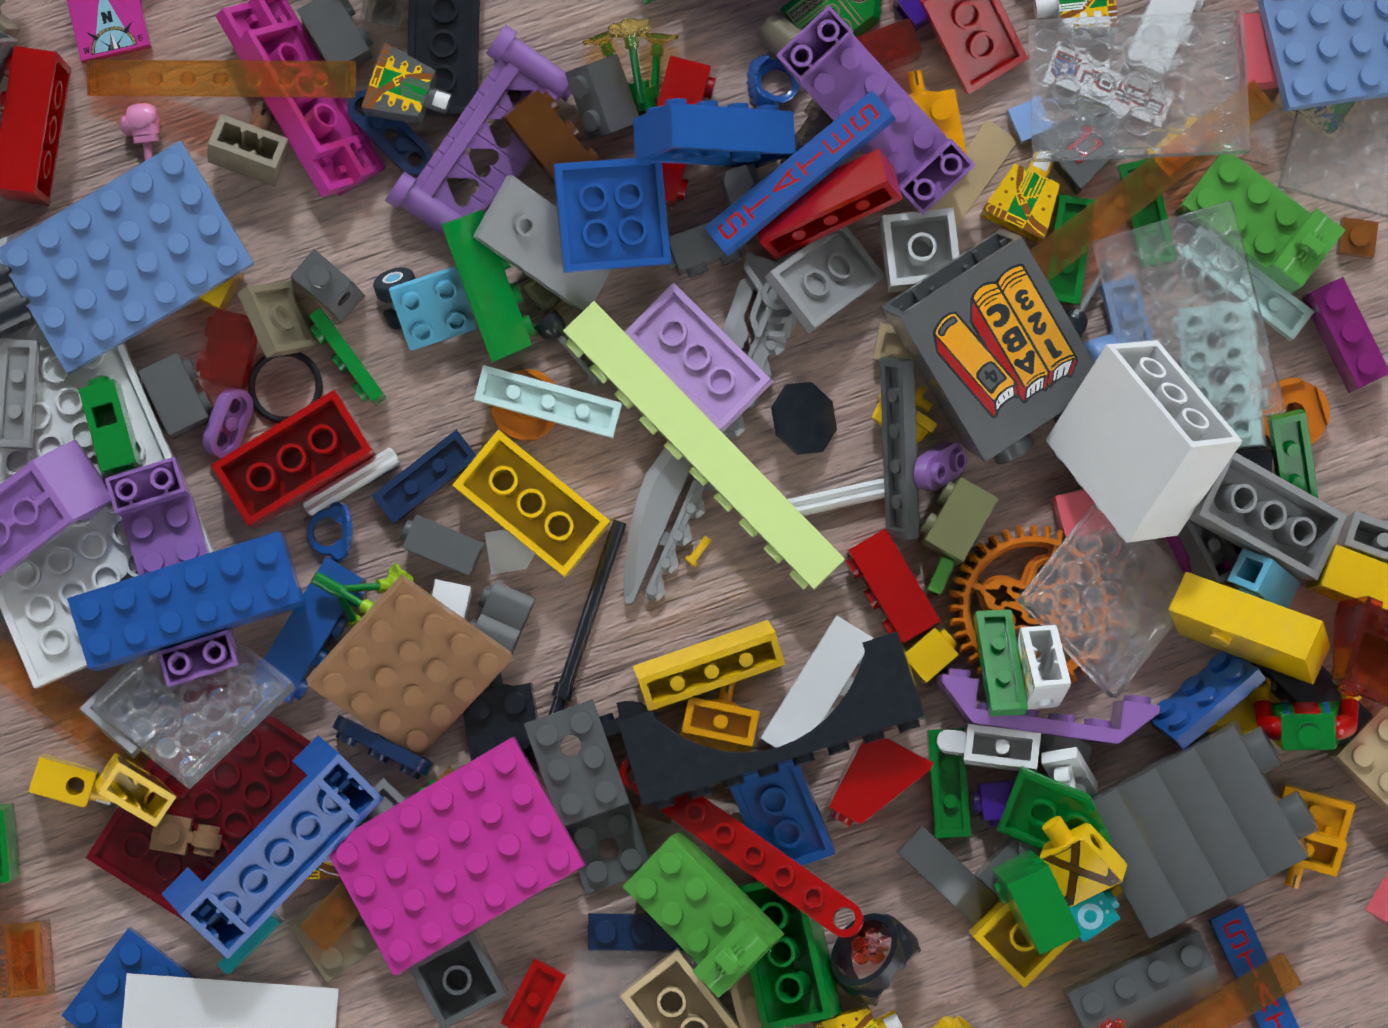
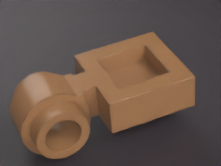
[149,814,222,857]

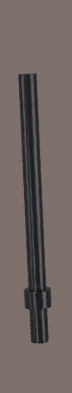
[548,520,626,715]

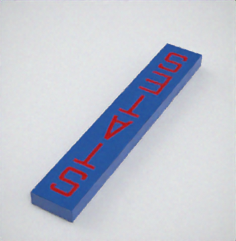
[704,90,896,256]
[1208,904,1299,1028]

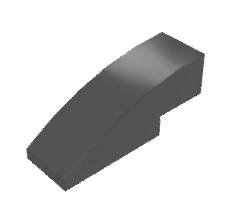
[896,825,999,925]

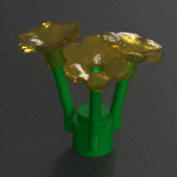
[582,18,679,112]

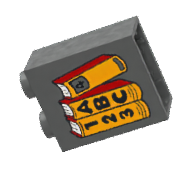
[881,229,1095,464]

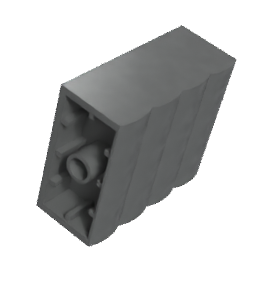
[1091,719,1319,938]

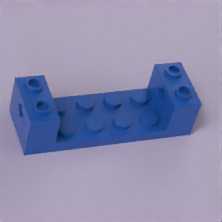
[162,735,384,959]

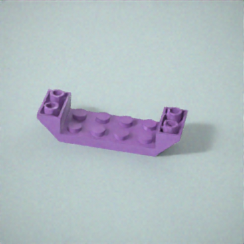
[776,5,976,215]
[0,440,112,578]
[105,456,239,687]
[935,668,1160,744]

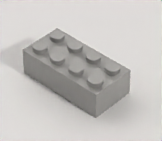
[1189,452,1347,580]

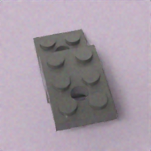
[524,699,650,894]

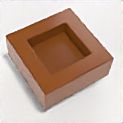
[1336,217,1379,259]

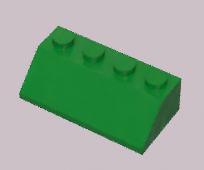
[441,209,536,362]
[738,869,842,1028]

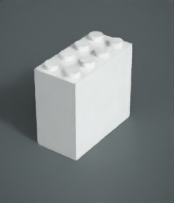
[1046,340,1243,543]

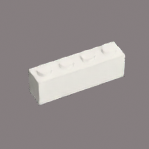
[760,616,874,748]

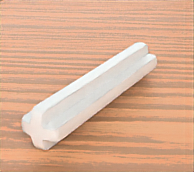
[302,448,400,516]
[787,479,885,516]

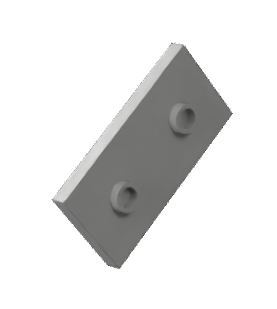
[473,175,612,313]

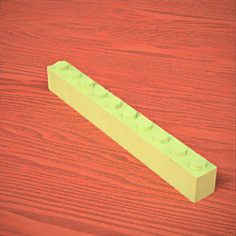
[563,301,845,591]

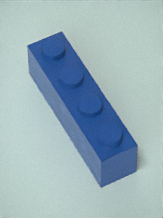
[250,557,367,703]

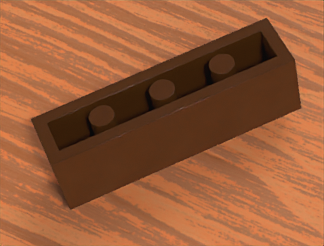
[501,90,601,184]

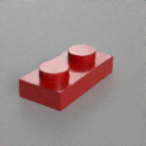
[500,958,567,1028]

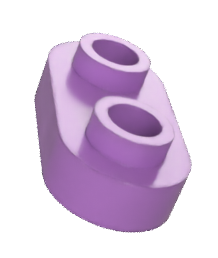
[203,388,253,458]
[914,442,967,491]

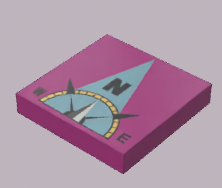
[67,0,152,64]

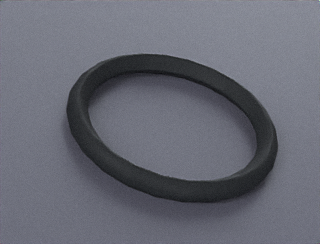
[248,352,323,423]

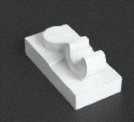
[1041,747,1098,796]

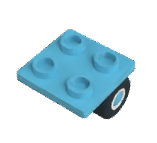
[373,266,477,351]

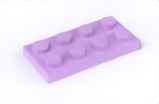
[625,282,774,432]

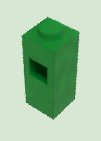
[78,376,143,476]

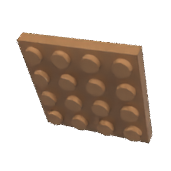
[306,575,513,757]

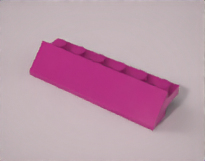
[215,0,386,197]

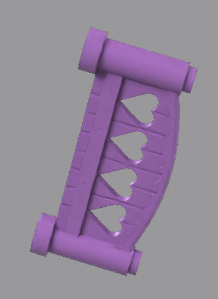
[385,25,572,237]

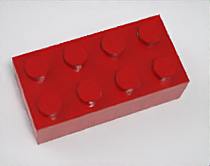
[0,46,72,206]
[211,389,376,529]

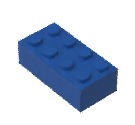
[633,98,796,168]

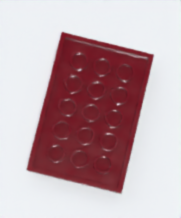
[85,675,312,926]

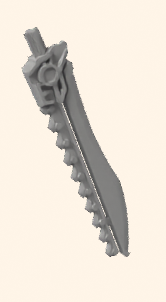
[624,244,809,604]

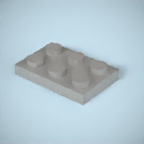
[765,226,886,334]

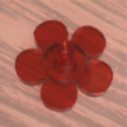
[851,928,891,965]

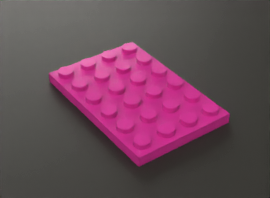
[329,737,586,976]

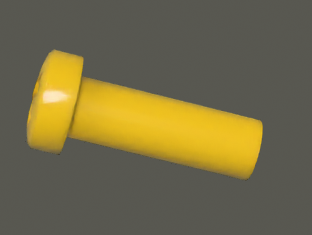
[684,536,712,567]

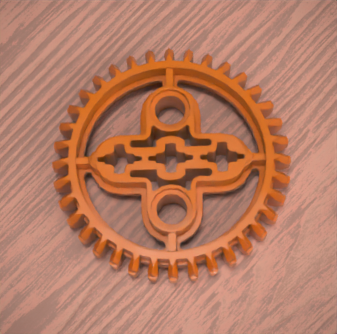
[948,525,1118,684]

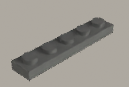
[880,356,920,540]

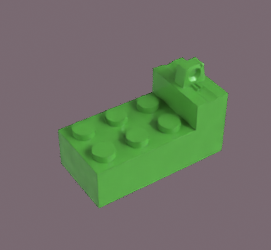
[1175,148,1345,294]
[623,830,784,998]

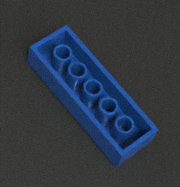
[67,531,306,672]

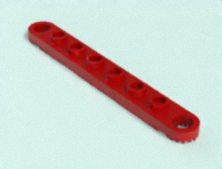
[620,757,864,938]

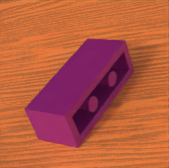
[1302,277,1388,393]

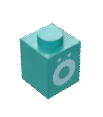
[1069,889,1121,943]

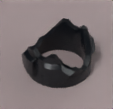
[831,913,921,1006]

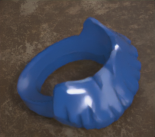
[747,52,799,107]
[307,502,353,562]

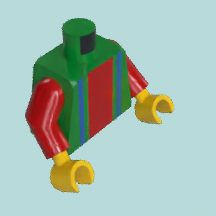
[1248,675,1363,750]

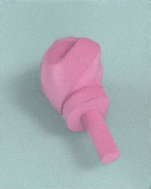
[120,103,160,161]

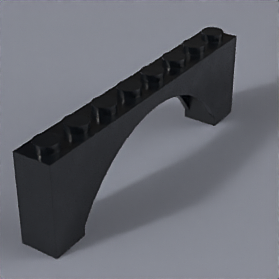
[618,632,927,811]

